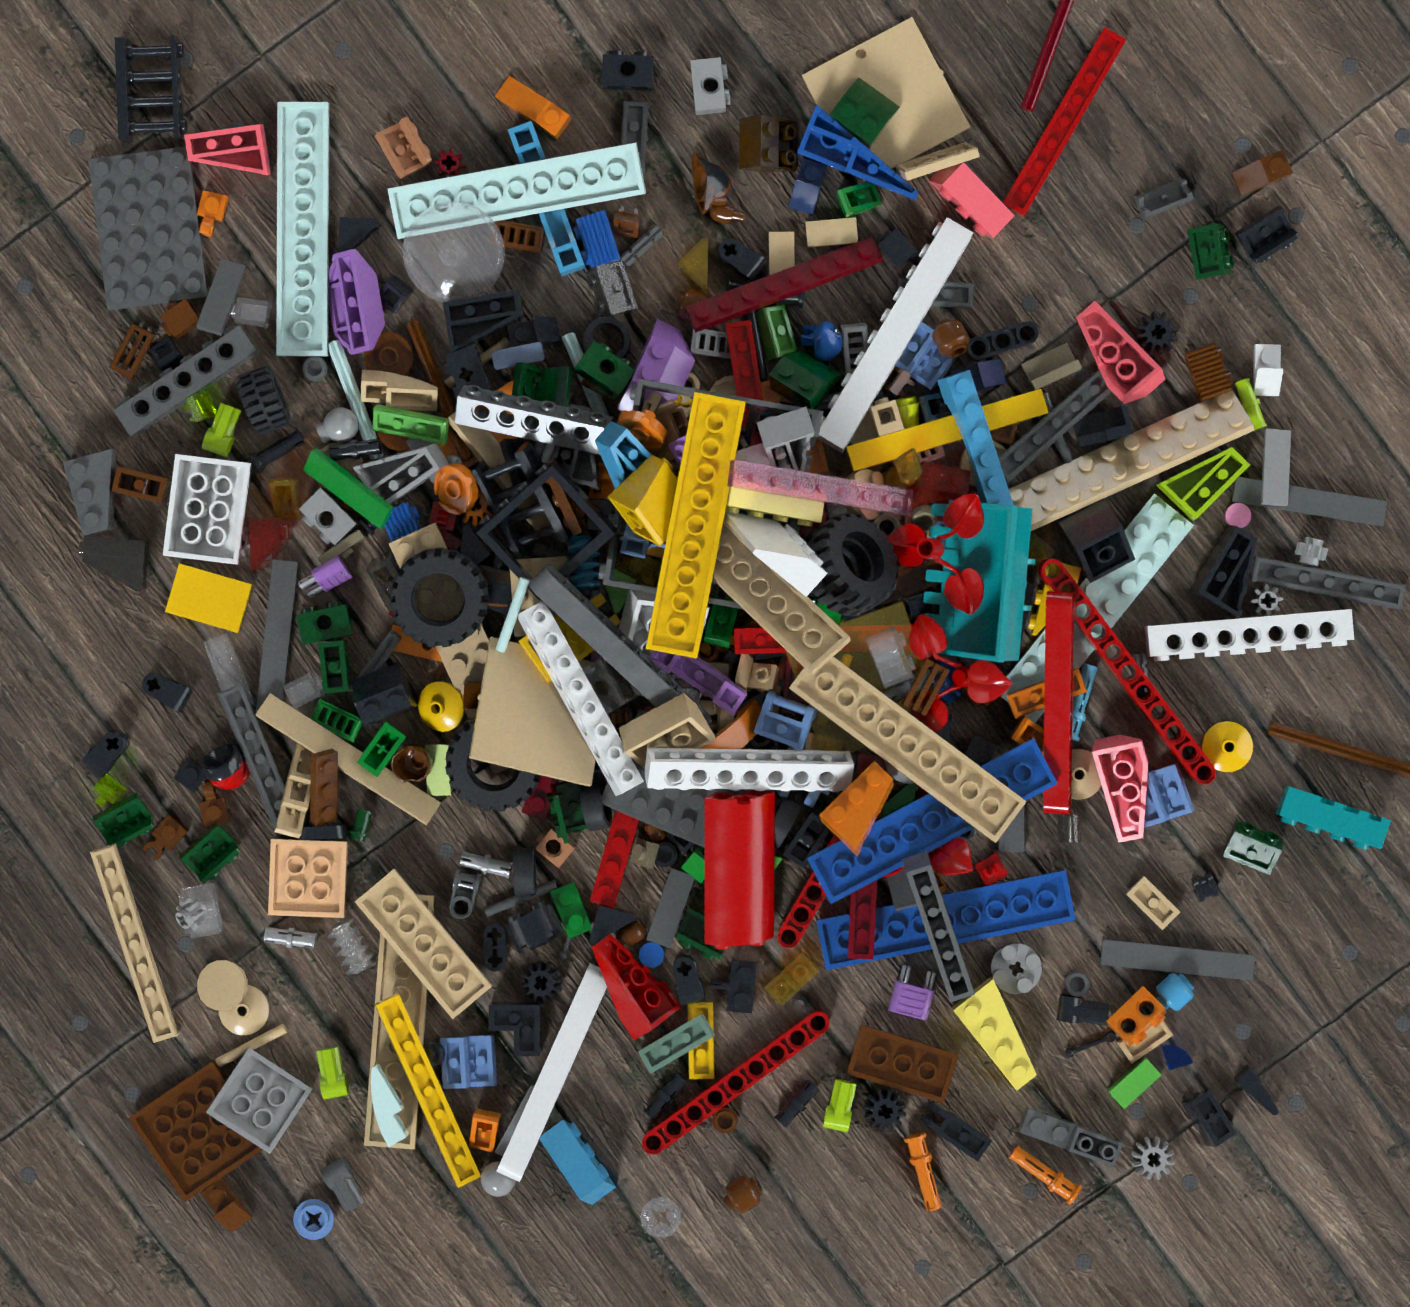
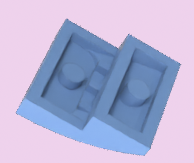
[895,322,957,392]
[1144,763,1195,828]
[440,1034,497,1089]

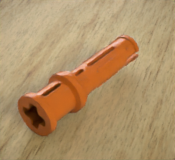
[904,1132,942,1211]
[1008,1145,1082,1205]

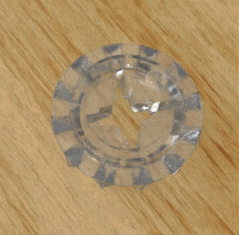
[641,1197,681,1238]

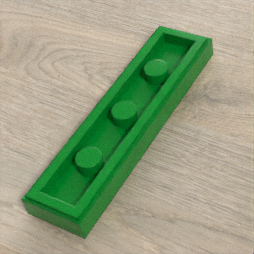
[303,448,394,529]

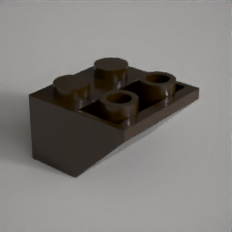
[739,115,797,172]

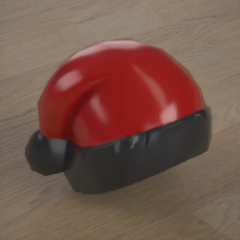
[200,743,250,790]

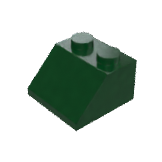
[829,78,900,149]
[769,349,842,410]

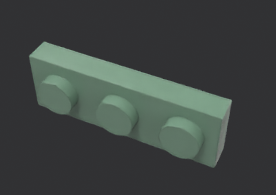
[638,1014,716,1074]

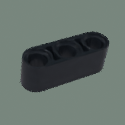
[966,321,1039,361]

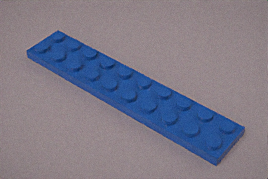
[807,738,1058,904]
[816,870,1076,970]

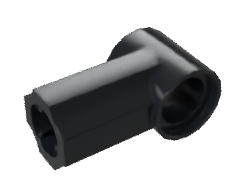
[1056,994,1109,1025]

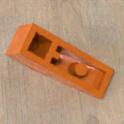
[495,76,571,141]

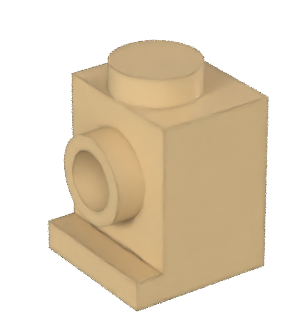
[870,397,904,437]

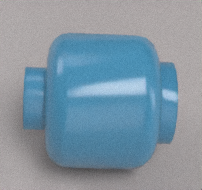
[1156,973,1194,1011]

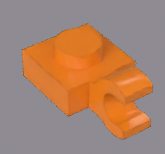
[197,190,229,238]

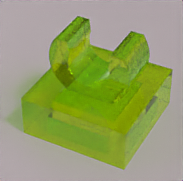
[183,391,217,422]
[93,774,127,808]

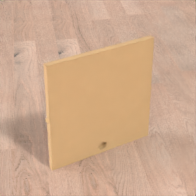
[802,17,970,184]
[469,637,611,787]

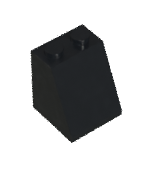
[1055,499,1135,583]
[352,661,418,725]

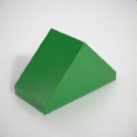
[836,182,882,218]
[357,721,407,777]

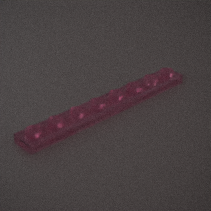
[727,460,914,516]

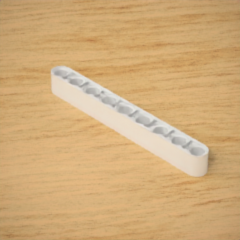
[496,963,607,1182]

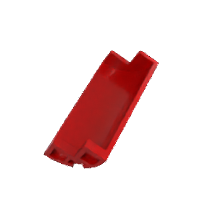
[704,789,775,950]

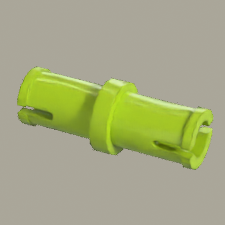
[1234,378,1267,431]

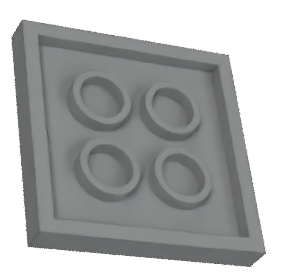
[206,1048,312,1154]

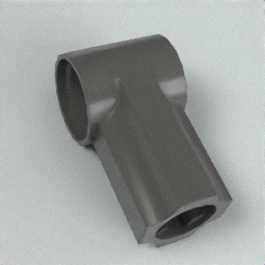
[320,1157,365,1212]

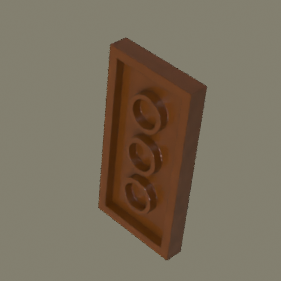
[846,1024,959,1104]

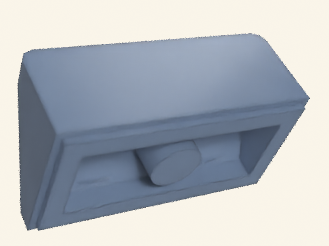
[491,342,545,370]

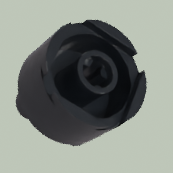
[506,901,565,955]

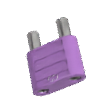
[298,556,352,597]
[888,965,936,1020]

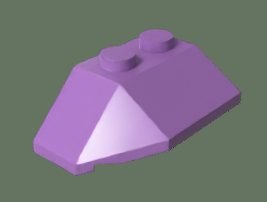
[328,249,385,355]
[617,319,695,412]

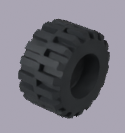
[237,365,290,435]

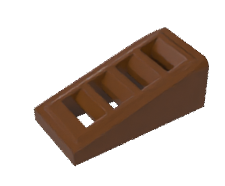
[490,220,544,253]

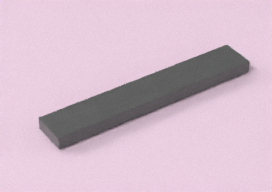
[998,369,1112,484]
[1231,477,1388,527]
[1250,556,1406,610]
[256,559,299,711]
[217,684,285,834]
[1100,939,1255,981]

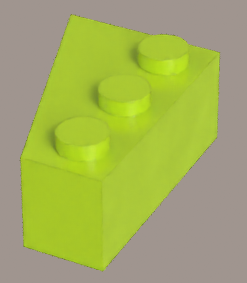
[1156,447,1250,521]

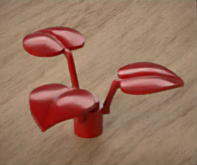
[886,494,984,615]
[909,614,1012,732]
[883,788,973,877]

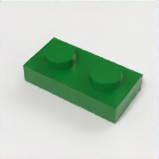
[704,595,739,648]
[550,882,592,939]

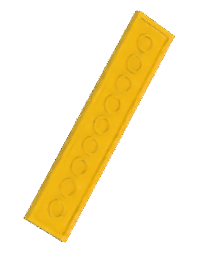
[646,392,746,659]

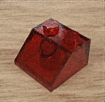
[907,461,971,523]
[249,518,292,571]

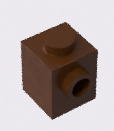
[160,299,200,339]

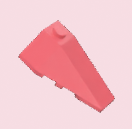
[1076,301,1165,404]
[1092,735,1149,842]

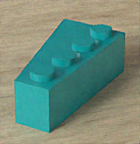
[1275,785,1391,850]

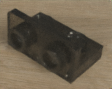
[586,260,638,317]

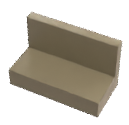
[1021,343,1082,391]

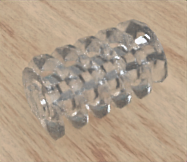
[327,918,377,975]

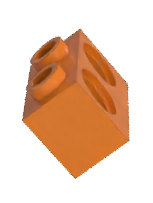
[1107,986,1166,1047]

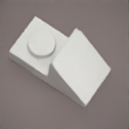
[1253,344,1283,396]

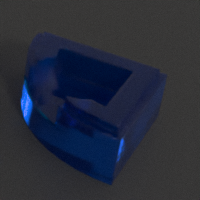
[1160,1044,1193,1070]

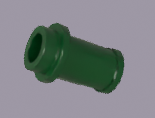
[349,809,373,842]

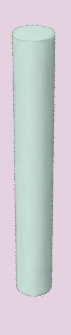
[495,577,530,653]

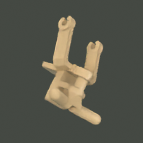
[699,645,787,714]

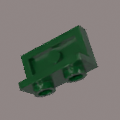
[92,792,154,848]
[179,822,241,884]
[675,907,725,961]

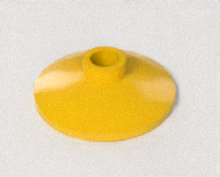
[418,681,465,732]
[1202,721,1253,772]

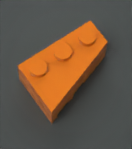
[820,761,894,857]

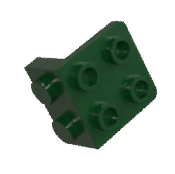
[509,362,572,419]
[547,781,588,844]

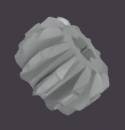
[1131,1136,1174,1180]

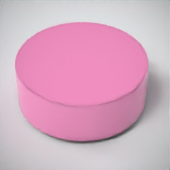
[1224,503,1251,528]

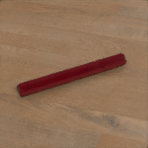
[1021,0,1074,112]

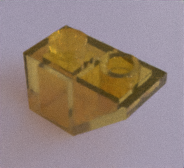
[614,545,662,587]

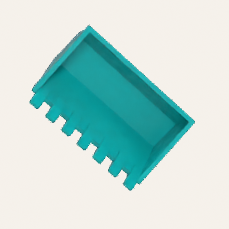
[923,500,1036,662]

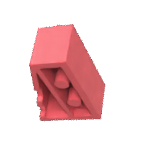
[184,124,272,175]
[928,162,1015,238]

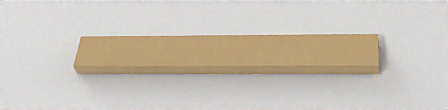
[255,693,441,826]
[90,843,179,1043]

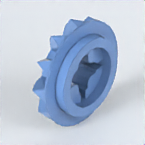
[293,1199,334,1240]

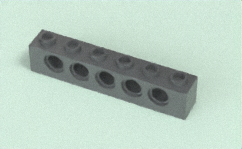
[113,325,260,437]
[455,385,613,455]
[902,851,975,1002]

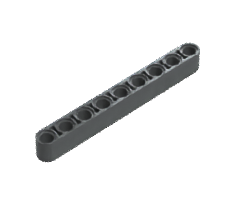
[529,565,712,724]

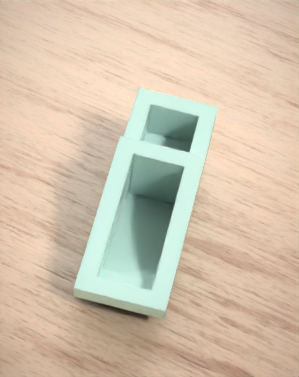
[371,1063,409,1147]

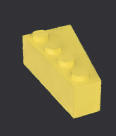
[725,474,826,527]
[952,976,1037,1091]

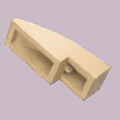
[361,369,438,411]

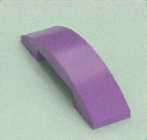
[649,650,747,715]

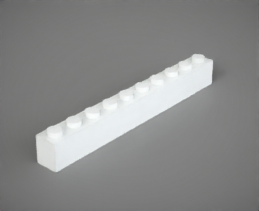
[817,217,973,453]

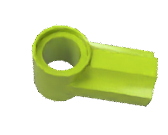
[202,403,242,458]
[316,1046,349,1100]
[822,1079,856,1133]

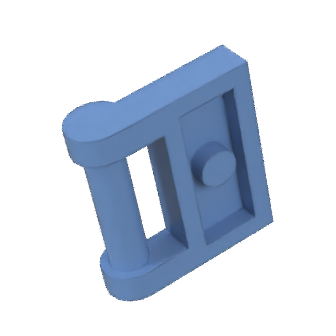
[753,690,818,750]

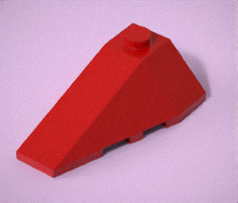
[592,934,682,1040]

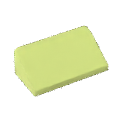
[425,744,453,796]

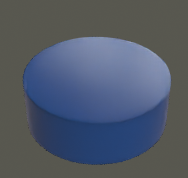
[639,942,664,968]

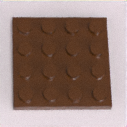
[128,1060,263,1202]

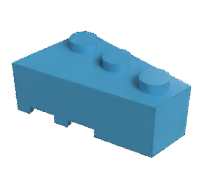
[595,421,651,489]
[539,1120,616,1205]

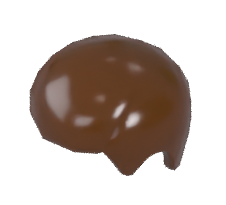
[391,744,433,783]

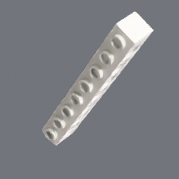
[517,601,644,796]
[1144,609,1354,661]
[644,748,854,792]

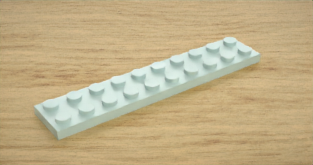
[276,102,329,357]
[388,142,646,239]
[1000,494,1194,723]

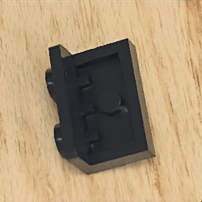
[1235,205,1300,264]

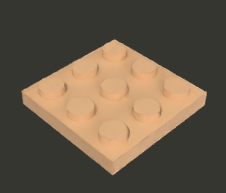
[268,838,348,918]

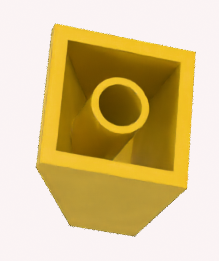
[608,455,678,546]

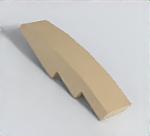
[274,743,313,838]

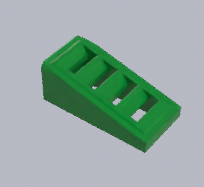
[310,699,363,743]

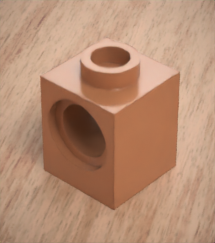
[535,828,576,868]

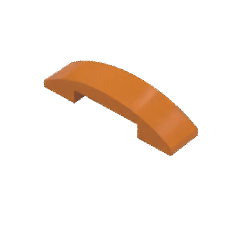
[695,699,761,772]

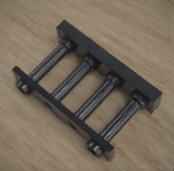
[114,35,187,143]
[471,441,573,559]

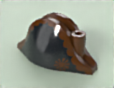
[691,152,731,214]

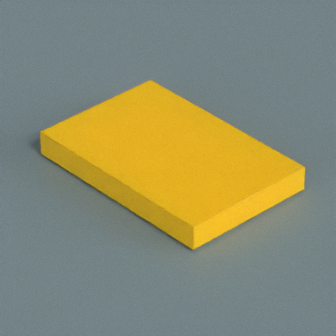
[165,563,253,633]

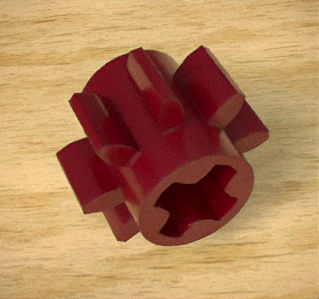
[434,148,466,177]

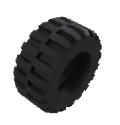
[804,513,899,616]
[389,547,489,647]
[445,717,541,812]

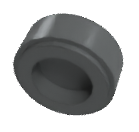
[302,356,328,382]
[1064,971,1090,997]

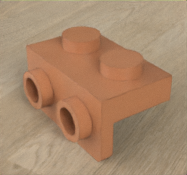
[375,116,432,180]

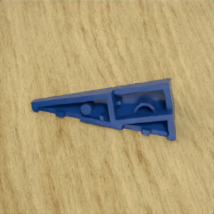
[797,105,918,200]

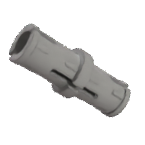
[459,851,513,878]
[264,926,317,949]

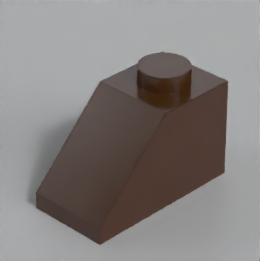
[1231,150,1293,197]

